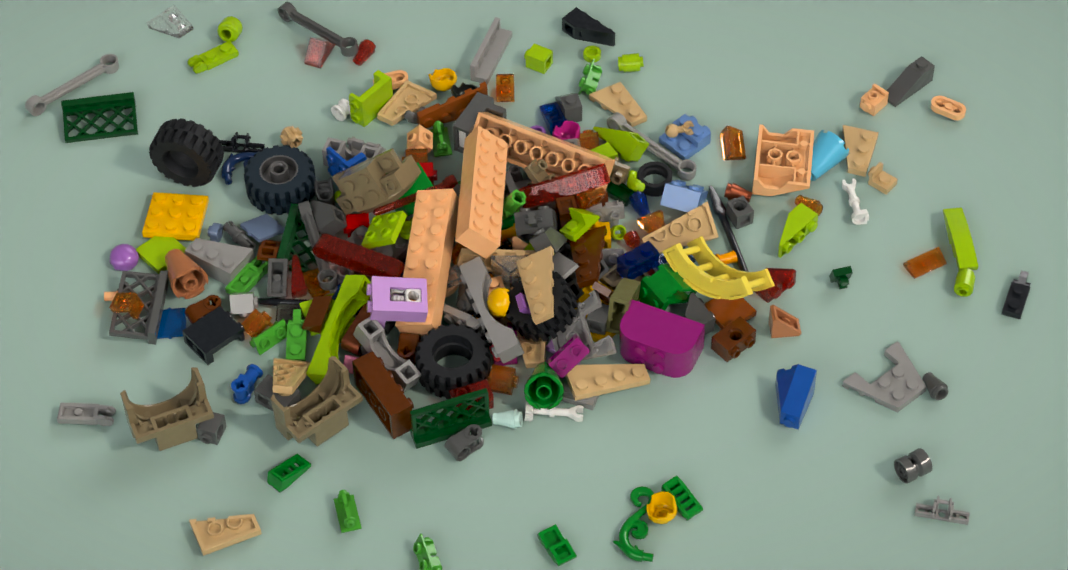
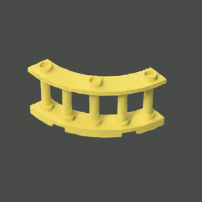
[662,236,775,300]

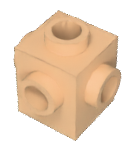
[407,125,433,158]

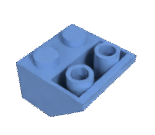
[660,180,708,212]

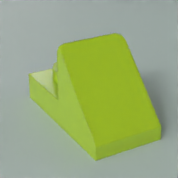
[559,208,600,242]

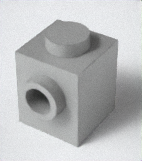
[229,292,258,317]

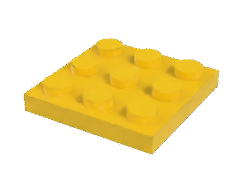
[142,192,209,241]

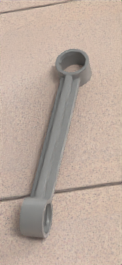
[25,54,119,116]
[607,112,696,181]

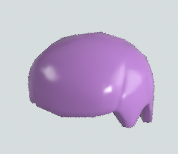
[110,244,139,271]

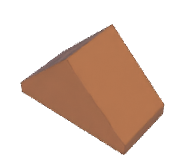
[769,305,801,338]

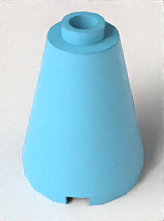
[810,130,849,181]

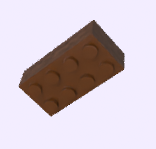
[352,351,414,439]

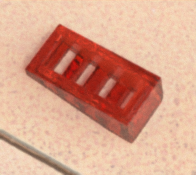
[291,254,307,299]

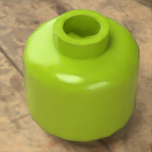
[217,16,243,42]

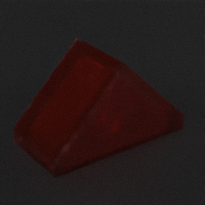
[304,37,335,69]

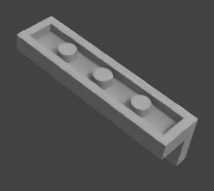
[470,17,512,85]

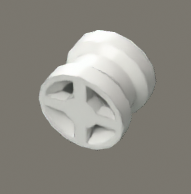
[331,98,351,121]

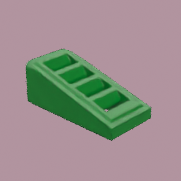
[267,454,311,492]
[661,476,703,521]

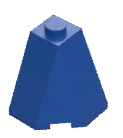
[775,364,817,430]

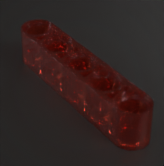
[518,164,611,208]
[312,233,405,277]

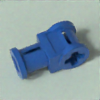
[231,364,263,404]

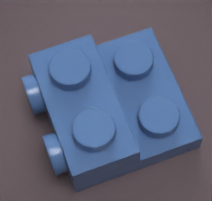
[659,114,711,160]

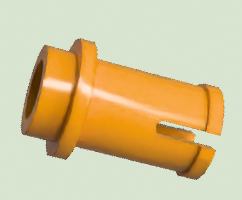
[715,251,738,265]

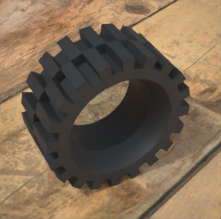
[506,271,578,342]

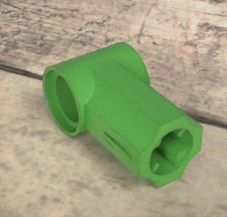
[502,190,526,220]

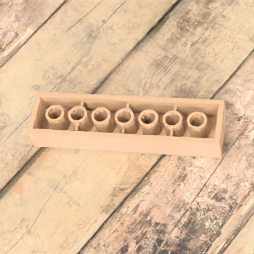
[473,112,615,195]
[455,126,508,259]
[395,188,459,336]

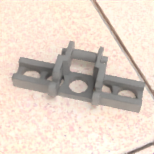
[914,496,970,525]

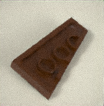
[570,226,607,289]

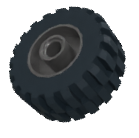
[244,145,316,215]

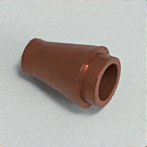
[724,183,752,203]

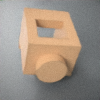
[860,83,889,116]

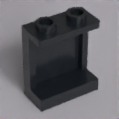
[182,306,245,365]

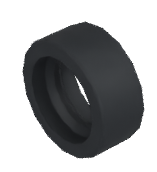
[637,161,672,197]

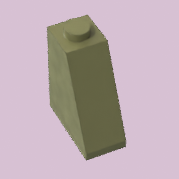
[606,277,641,335]

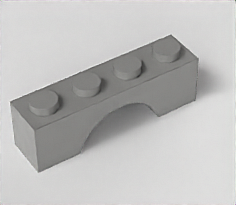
[353,317,421,392]

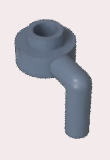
[208,223,223,242]

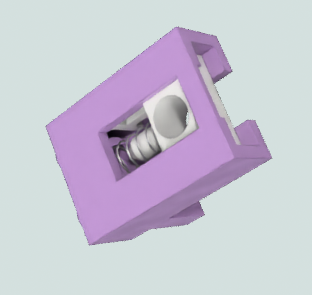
[366,276,428,328]

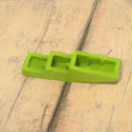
[943,207,979,272]

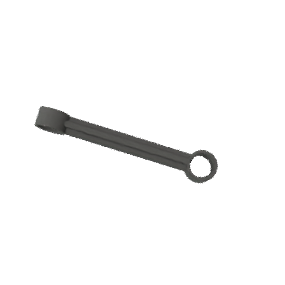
[278,2,359,57]
[298,200,338,291]

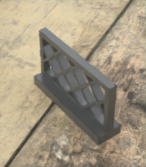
[109,271,169,345]

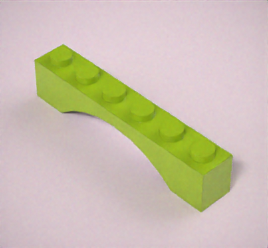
[306,275,370,384]

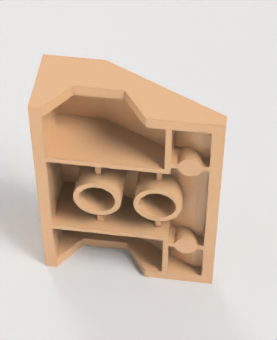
[752,124,814,196]

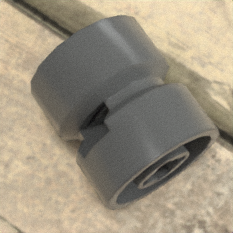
[894,448,932,484]

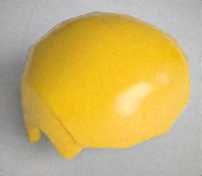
[429,68,457,92]
[487,288,510,317]
[646,491,677,524]

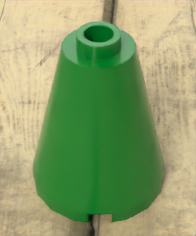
[524,362,564,410]

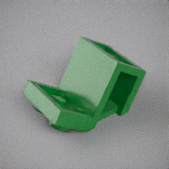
[638,264,697,311]

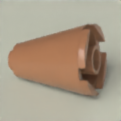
[165,249,209,299]

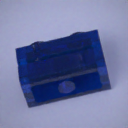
[616,241,659,280]

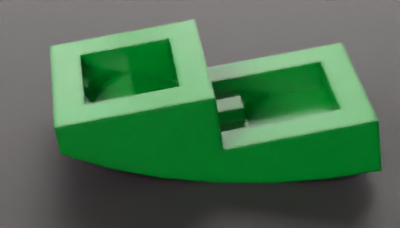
[537,524,577,566]

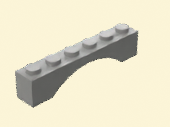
[459,256,524,364]

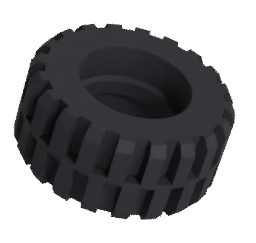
[149,118,224,187]
[415,324,491,399]

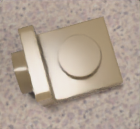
[868,162,898,195]

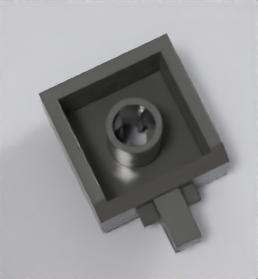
[514,206,559,240]

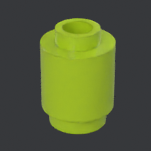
[618,53,644,72]
[954,268,975,297]

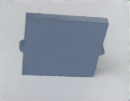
[240,213,285,242]

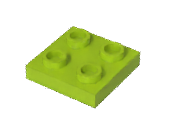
[361,210,407,250]

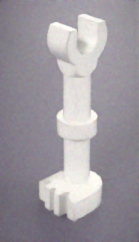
[842,178,869,225]
[525,402,584,422]

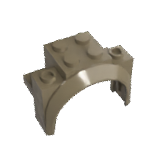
[332,148,421,215]
[270,356,363,447]
[120,367,214,451]

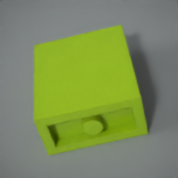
[349,70,393,127]

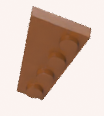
[417,82,488,128]

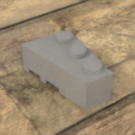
[185,238,255,285]

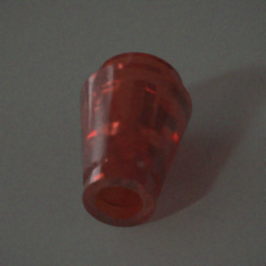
[353,39,376,66]

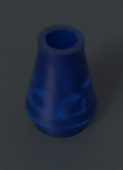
[629,191,652,220]

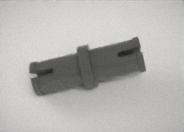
[223,221,256,250]

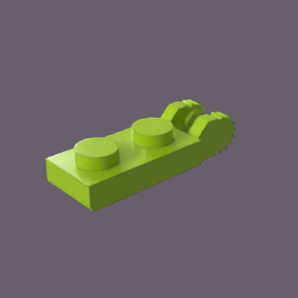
[187,40,239,74]

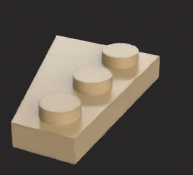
[377,80,437,126]
[589,82,647,127]
[842,125,879,177]
[189,514,262,556]

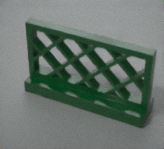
[61,92,138,143]
[277,203,330,277]
[410,388,492,449]

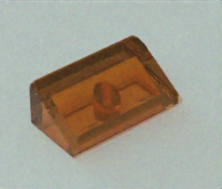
[720,125,746,160]
[903,247,947,279]

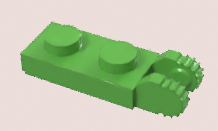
[225,256,268,294]

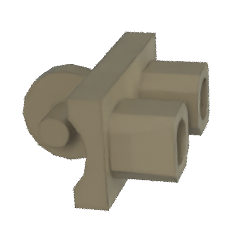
[610,157,630,185]
[524,159,559,196]

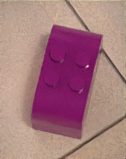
[620,299,705,378]

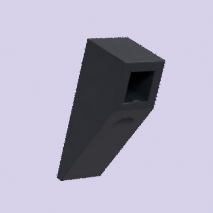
[562,7,615,46]

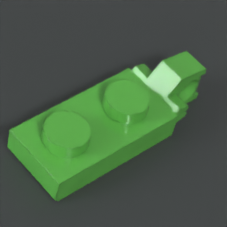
[286,309,307,361]

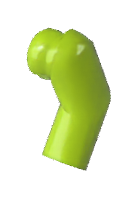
[627,170,645,192]

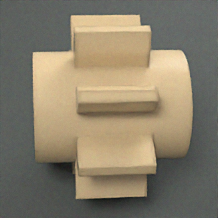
[280,126,303,148]

